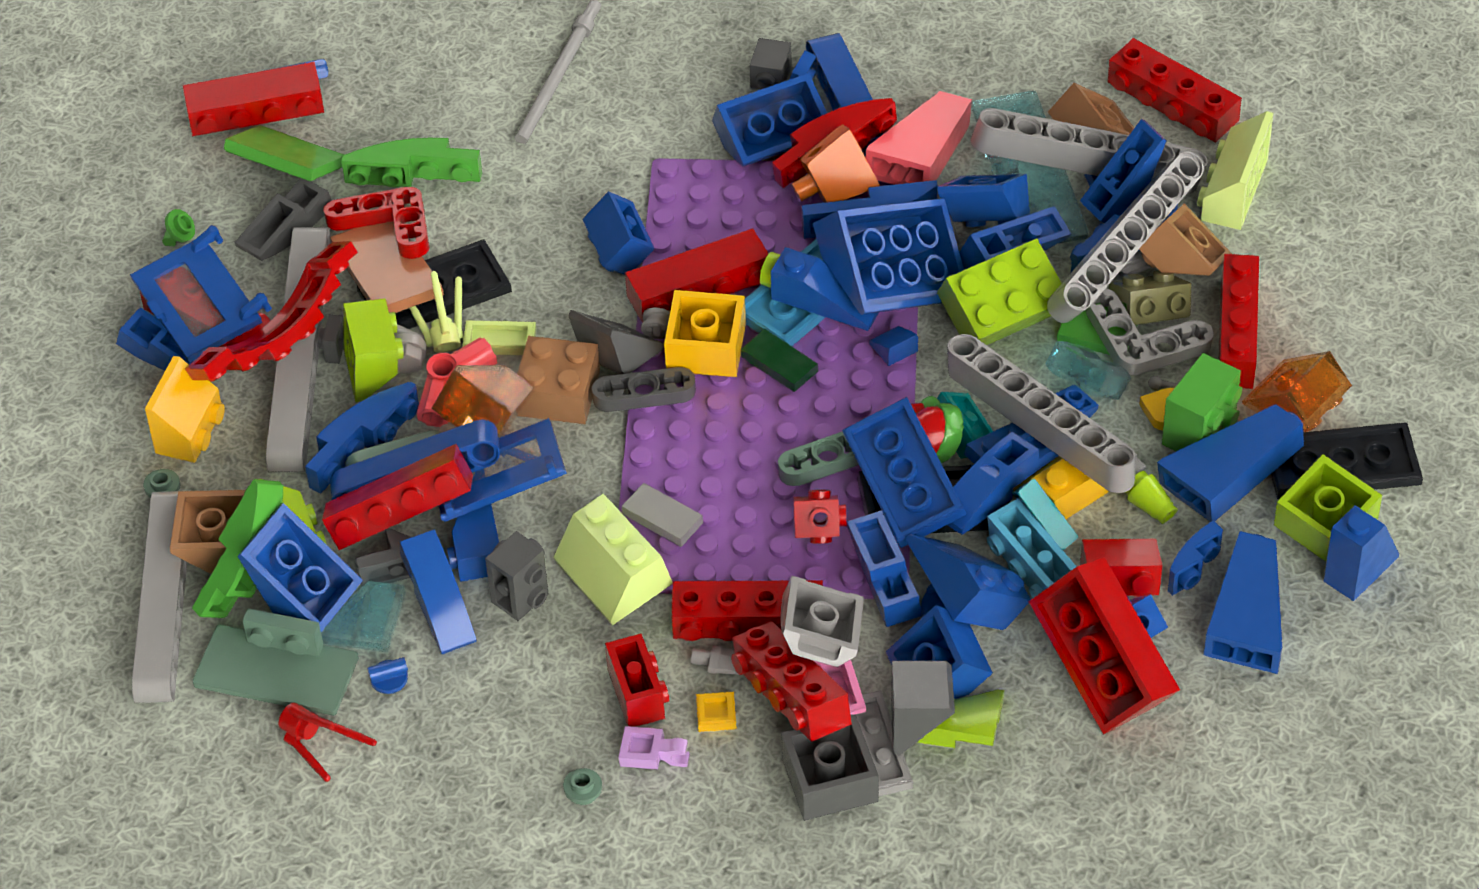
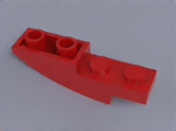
[772,98,897,189]

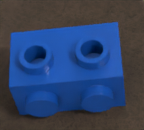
[582,191,655,275]

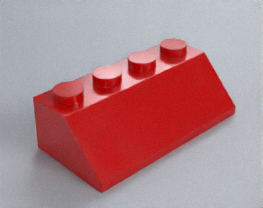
[1028,557,1180,735]

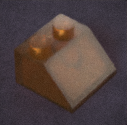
[1242,351,1352,432]

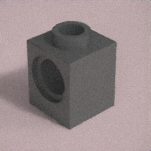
[749,38,792,90]

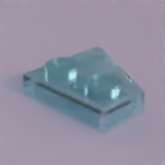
[321,581,406,653]

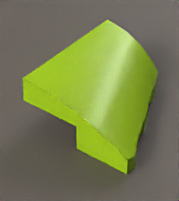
[917,689,1004,748]

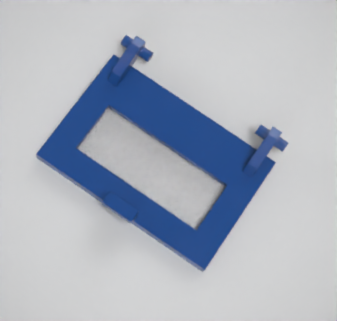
[130,225,272,363]
[438,418,567,522]

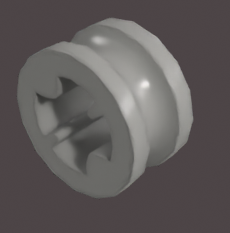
[641,308,670,339]

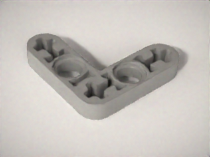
[1086,288,1214,375]

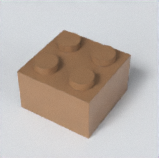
[513,336,600,424]

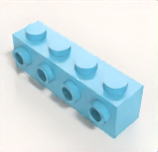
[987,498,1077,599]

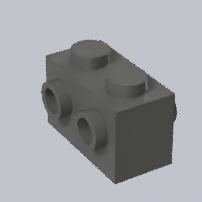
[485,531,549,621]

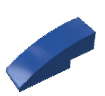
[116,307,196,371]
[847,510,922,627]
[400,529,477,654]

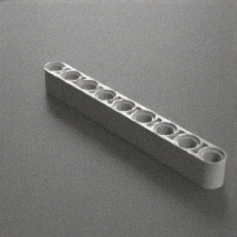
[266,227,331,472]

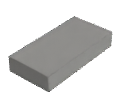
[622,483,703,547]

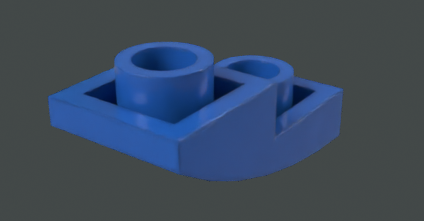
[1168,520,1223,596]

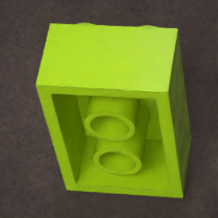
[937,238,1069,345]

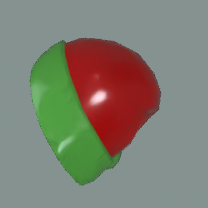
[911,396,964,463]

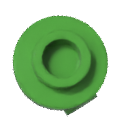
[162,209,195,247]

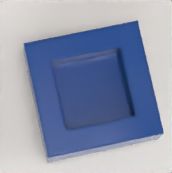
[789,50,817,80]

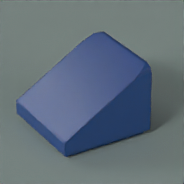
[869,326,918,366]

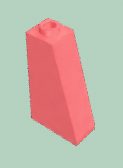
[865,91,972,185]

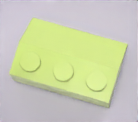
[1197,111,1273,230]
[554,494,673,626]

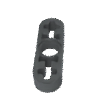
[592,367,696,412]

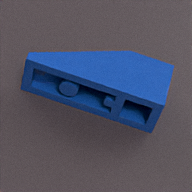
[1080,119,1167,223]
[959,206,1072,270]
[771,247,879,331]
[447,469,499,582]

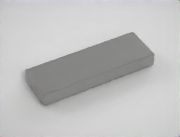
[856,690,913,796]

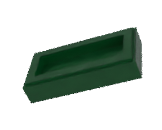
[741,329,818,392]

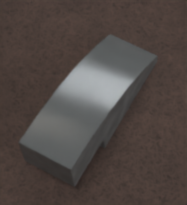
[234,178,332,261]

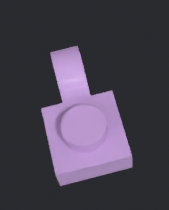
[618,726,690,769]

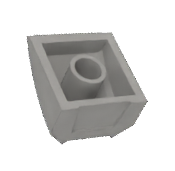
[781,576,864,667]

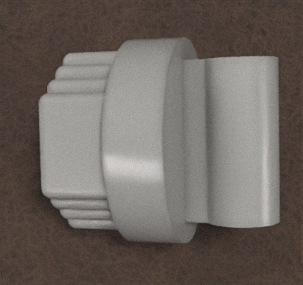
[394,324,427,374]

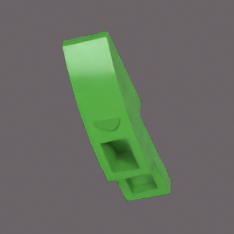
[341,137,482,188]
[192,479,284,618]

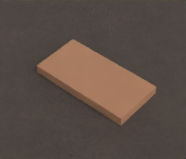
[330,221,444,313]

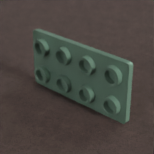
[193,608,359,716]

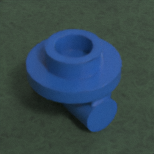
[367,657,408,694]

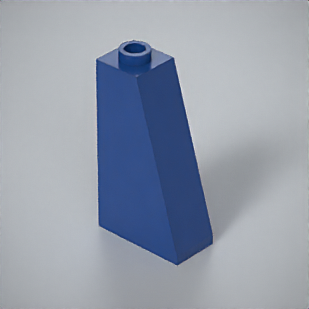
[1157,404,1304,522]
[1204,531,1282,674]

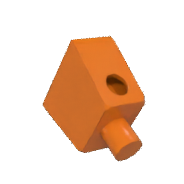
[791,125,880,203]

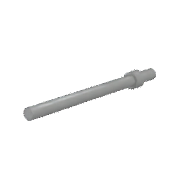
[515,0,601,144]

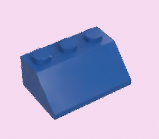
[712,73,827,167]

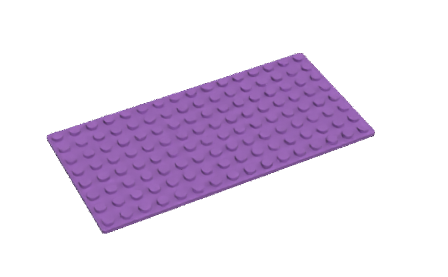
[619,158,918,599]

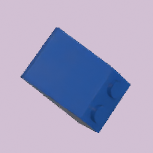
[238,503,363,632]
[905,534,1031,630]

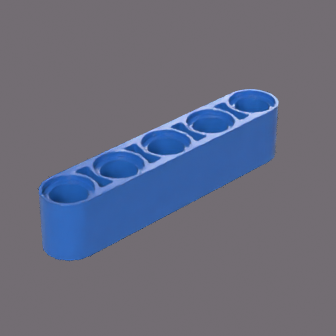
[806,33,886,156]
[330,419,500,500]

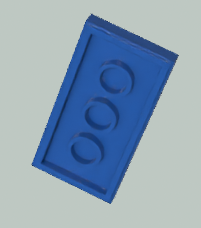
[842,397,967,548]

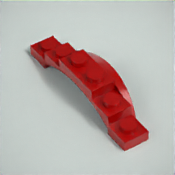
[185,241,358,382]

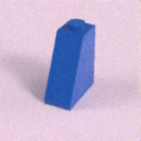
[1324,505,1399,601]

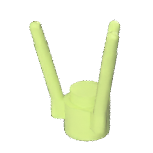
[409,271,464,353]

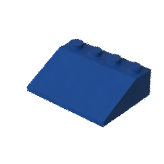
[813,198,964,315]

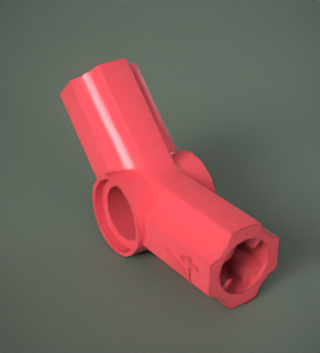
[417,338,497,427]

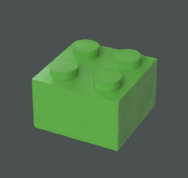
[1162,353,1242,451]

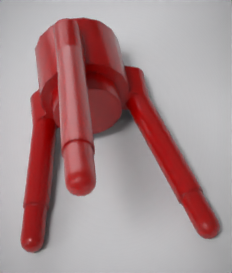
[278,702,377,782]

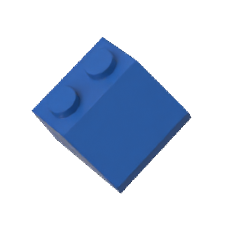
[937,174,1030,227]
[886,605,993,699]

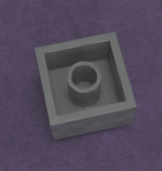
[781,714,879,821]

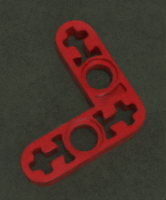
[323,187,430,259]

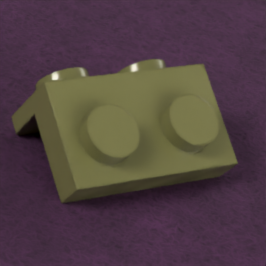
[1109,270,1191,325]

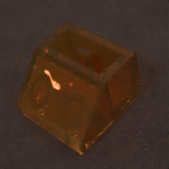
[432,365,534,438]

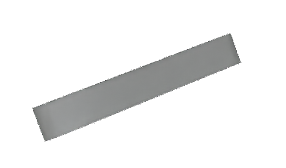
[970,108,1208,193]
[1047,151,1204,323]
[947,334,1135,493]
[132,491,187,703]

